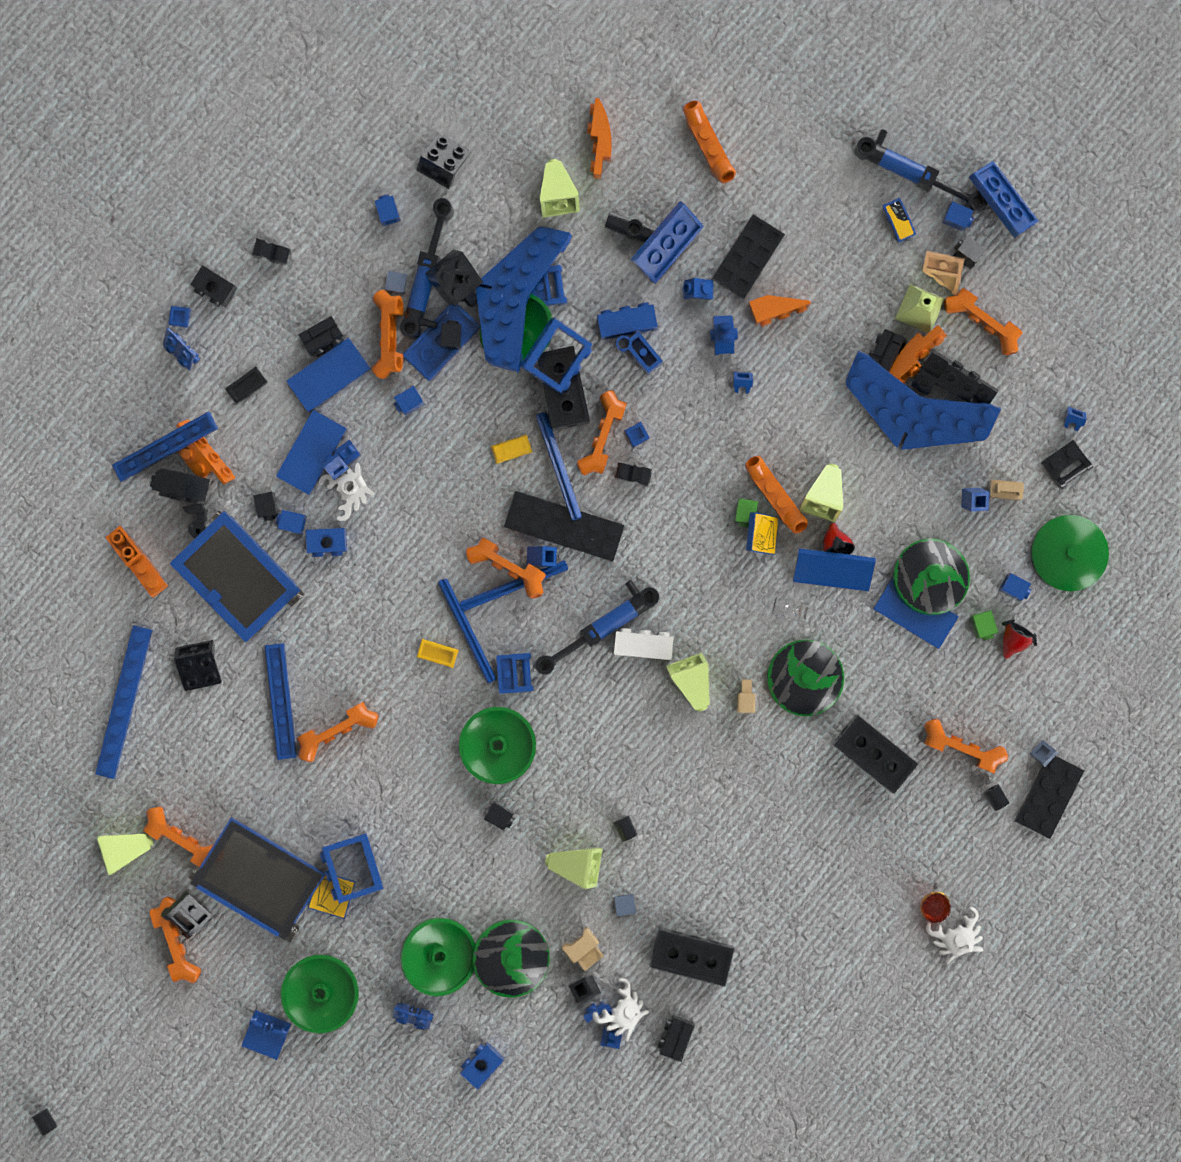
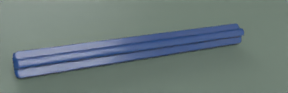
[536,412,582,520]
[460,561,568,611]
[438,578,496,683]

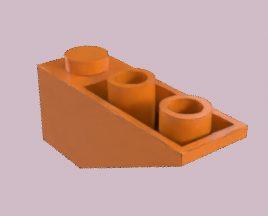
[748,295,811,327]

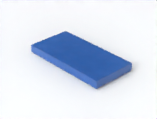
[969,161,1039,238]
[631,201,704,284]
[403,304,480,382]
[286,337,371,413]
[276,410,347,495]
[793,548,876,591]
[873,577,959,649]

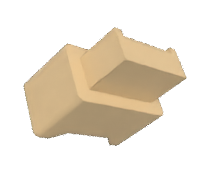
[987,480,1024,501]
[737,679,756,713]
[562,926,604,971]

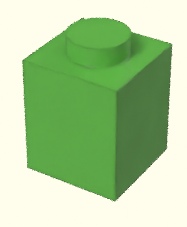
[734,499,758,528]
[970,610,998,641]

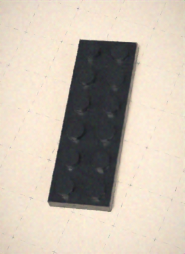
[504,491,625,562]

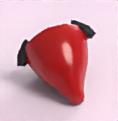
[823,523,855,555]
[1001,619,1037,659]

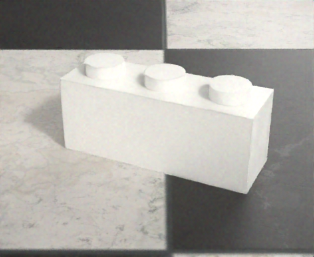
[614,628,674,660]

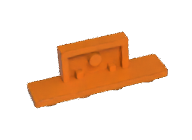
[176,419,236,484]

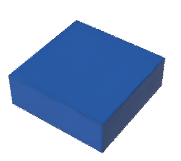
[168,306,191,328]
[624,422,650,448]

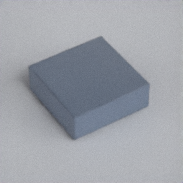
[385,271,408,294]
[1030,740,1058,767]
[614,894,636,916]

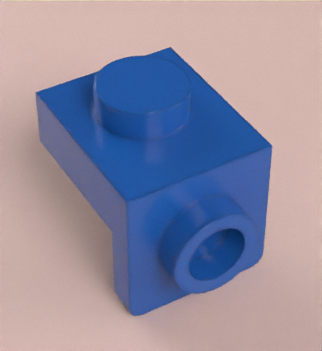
[683,278,713,300]
[583,1001,612,1023]

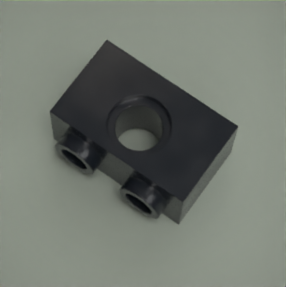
[190,265,238,308]

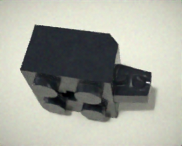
[425,250,483,307]
[150,468,210,504]

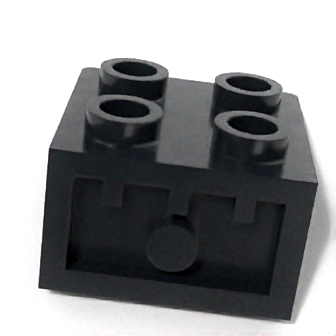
[416,133,470,189]
[174,640,222,691]

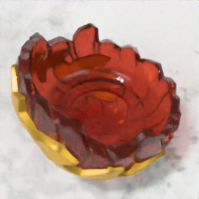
[920,892,951,923]

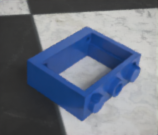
[519,318,593,393]
[319,833,384,903]

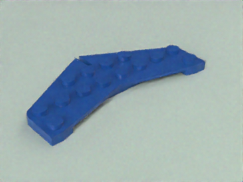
[476,226,572,373]
[846,351,1001,450]

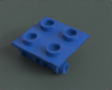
[163,327,200,371]
[393,1002,434,1030]
[242,1010,291,1060]

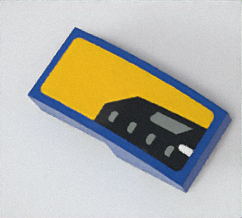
[882,198,916,242]

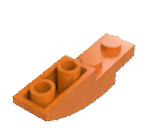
[587,98,612,179]
[890,325,947,384]
[105,526,168,598]

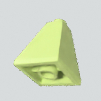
[540,159,580,218]
[895,284,945,333]
[799,464,843,523]
[666,653,710,712]
[97,834,154,875]
[545,848,603,889]

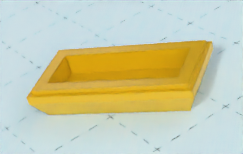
[491,434,532,464]
[417,639,459,668]

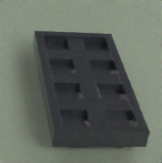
[712,214,785,299]
[1015,756,1085,839]

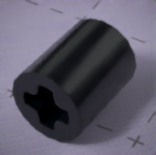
[984,784,1010,811]
[613,815,638,842]
[32,1108,58,1136]

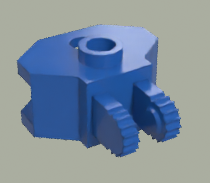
[710,315,738,355]

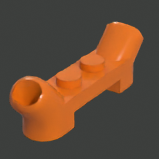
[683,100,736,183]
[944,288,1023,355]
[372,290,404,379]
[577,390,627,476]
[745,456,808,534]
[466,537,546,599]
[296,702,379,762]
[924,719,1008,774]
[143,806,224,867]
[150,897,201,983]

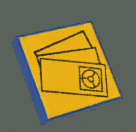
[746,512,779,555]
[308,871,356,919]

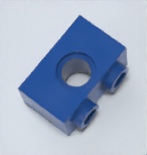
[306,528,347,557]
[460,1042,504,1090]

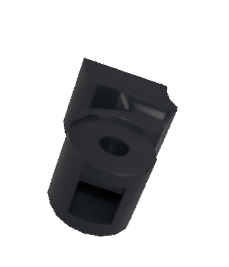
[252,238,291,265]
[614,462,652,488]
[183,503,208,539]

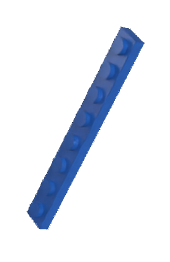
[95,625,153,779]

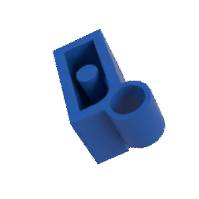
[616,331,663,376]

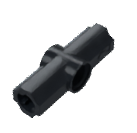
[604,211,656,243]

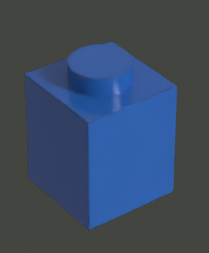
[375,195,401,226]
[942,201,974,232]
[393,386,425,416]
[961,488,990,512]
[276,510,307,535]
[526,546,557,567]
[998,573,1031,601]

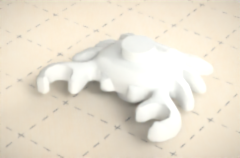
[319,463,375,522]
[926,907,983,964]
[592,978,649,1041]

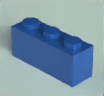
[597,302,658,340]

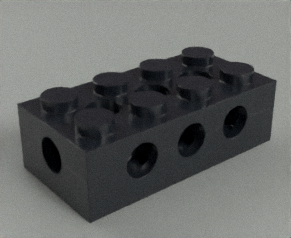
[538,346,590,431]
[832,714,918,794]
[649,927,735,987]

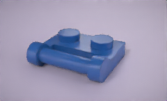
[531,265,567,306]
[496,653,534,694]

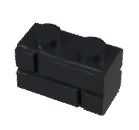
[298,316,344,357]
[868,329,907,372]
[657,1015,695,1062]

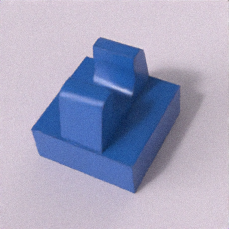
[733,372,753,394]
[1064,406,1087,431]
[334,439,361,466]
[322,452,349,480]
[600,1025,622,1049]

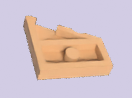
[923,251,965,295]

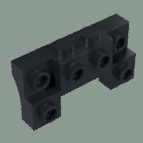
[911,349,998,404]

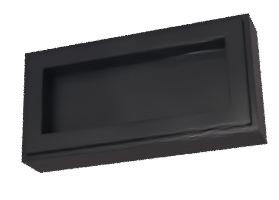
[225,366,268,405]

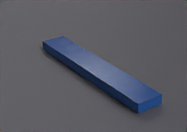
[112,412,218,482]
[265,643,297,760]

